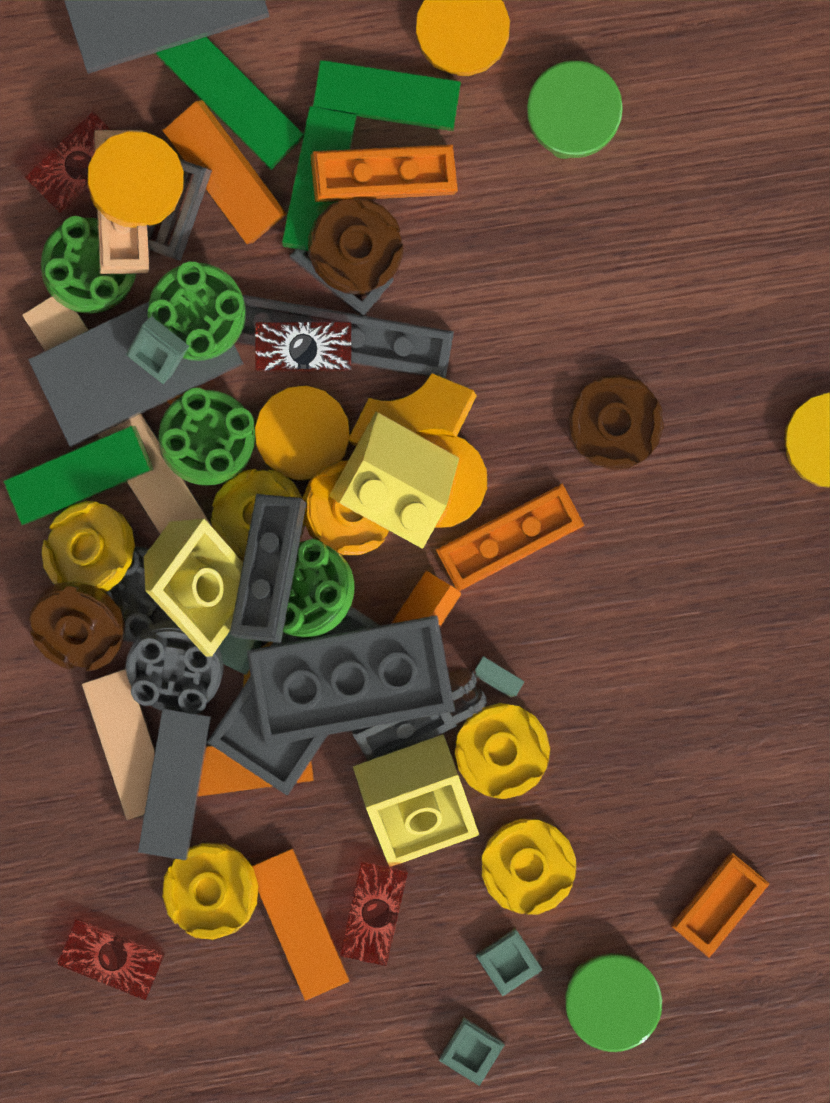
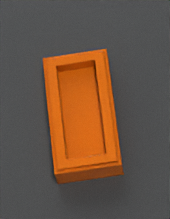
[671,852,770,958]

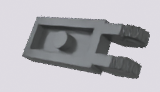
[352,667,487,761]

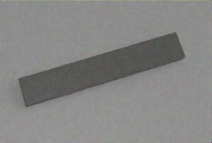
[235,295,454,379]

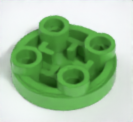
[527,61,623,159]
[41,216,136,313]
[147,261,246,361]
[159,388,255,485]
[283,539,354,638]
[565,953,662,1052]

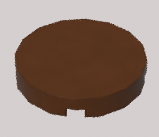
[308,198,404,294]
[568,375,664,470]
[29,581,126,671]

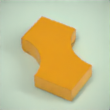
[348,373,477,446]

